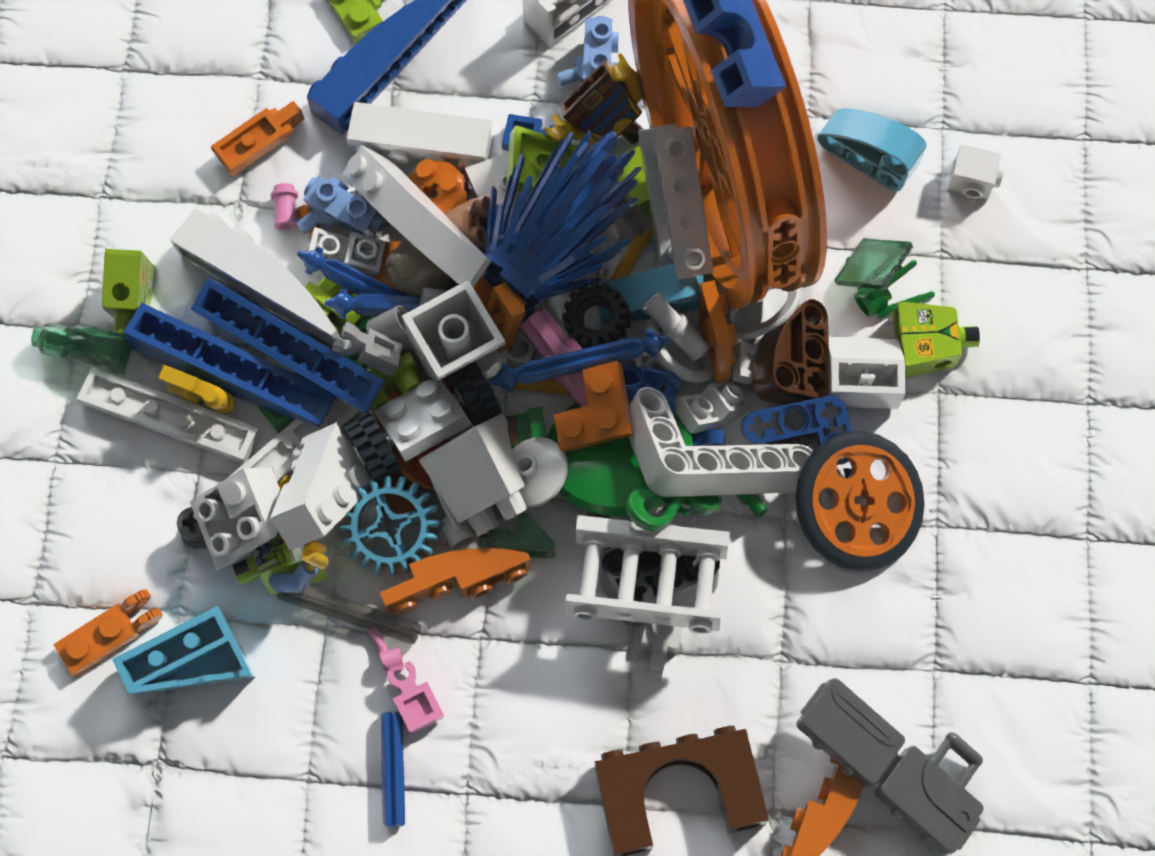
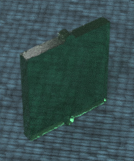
[834,238,914,290]

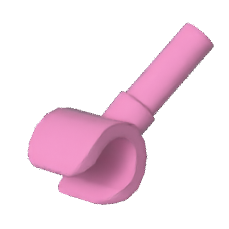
[367,625,405,672]

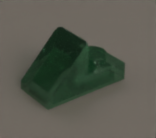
[480,511,555,559]

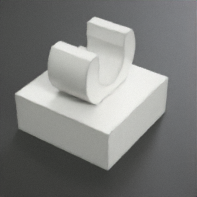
[731,341,759,384]

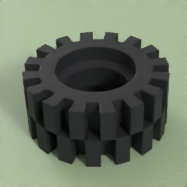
[562,282,632,349]

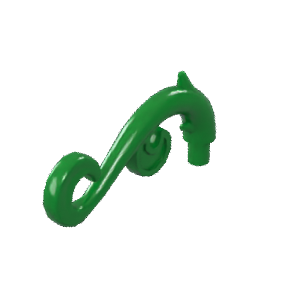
[625,488,768,532]

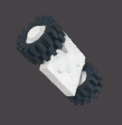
[343,361,502,484]

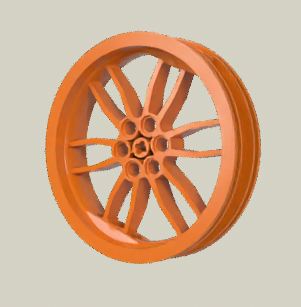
[628,0,827,309]

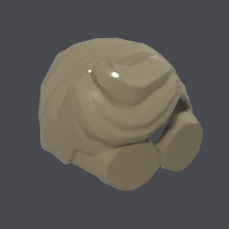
[386,239,451,296]

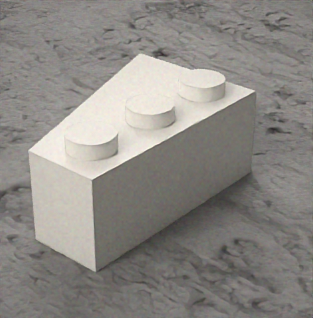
[522,0,611,47]
[270,423,371,550]

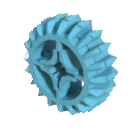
[339,475,441,576]

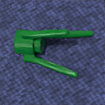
[854,245,935,319]

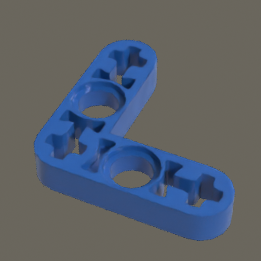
[740,396,856,498]

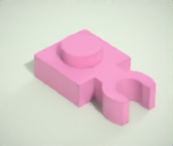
[387,661,444,735]

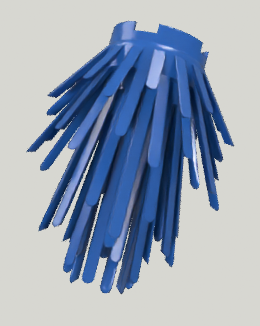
[484,130,642,311]

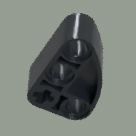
[601,548,720,627]

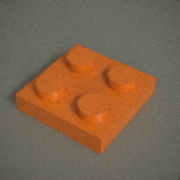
[699,280,737,383]

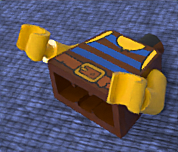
[543,53,644,145]

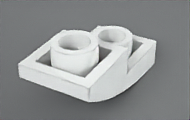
[308,227,386,275]
[675,381,752,434]

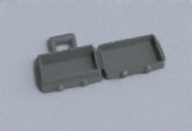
[796,677,984,856]

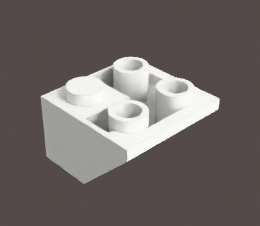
[190,468,281,570]

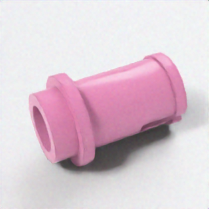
[270,183,298,231]

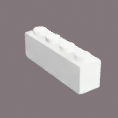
[347,102,493,172]

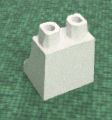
[419,413,527,536]

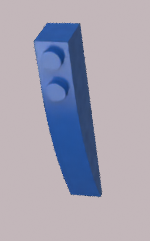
[306,0,467,135]
[190,278,385,413]
[124,302,337,427]

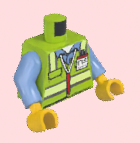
[232,476,328,594]

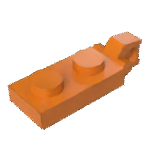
[210,100,305,177]

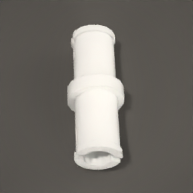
[642,293,709,361]

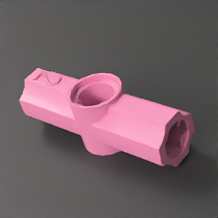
[521,309,588,407]

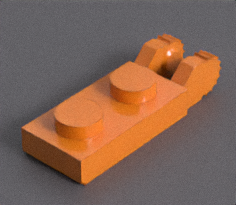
[53,589,163,678]

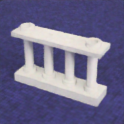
[638,124,714,280]
[566,515,730,634]

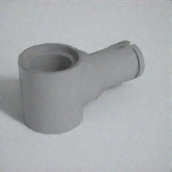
[366,305,424,372]

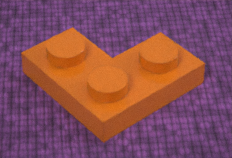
[473,275,525,354]
[554,361,634,452]

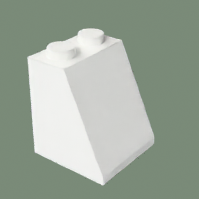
[402,280,506,380]

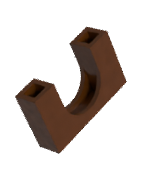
[594,725,769,856]

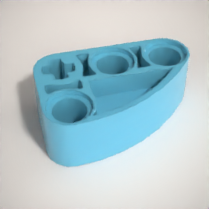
[817,108,927,191]
[598,263,707,323]

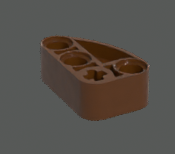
[752,299,829,405]

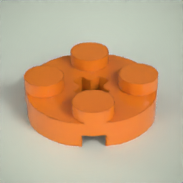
[408,159,467,213]

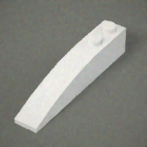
[342,145,491,287]
[169,207,341,347]

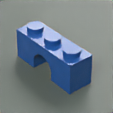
[683,0,786,108]

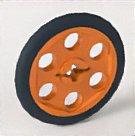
[795,431,925,572]

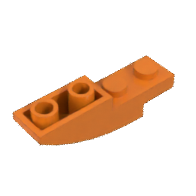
[379,548,531,615]
[781,757,864,856]

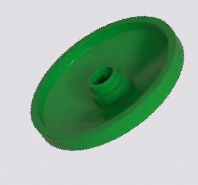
[547,403,693,516]

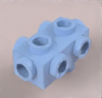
[556,16,619,86]
[296,176,387,237]

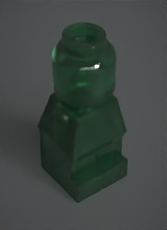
[31,323,132,375]

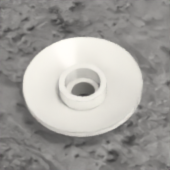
[512,437,568,508]

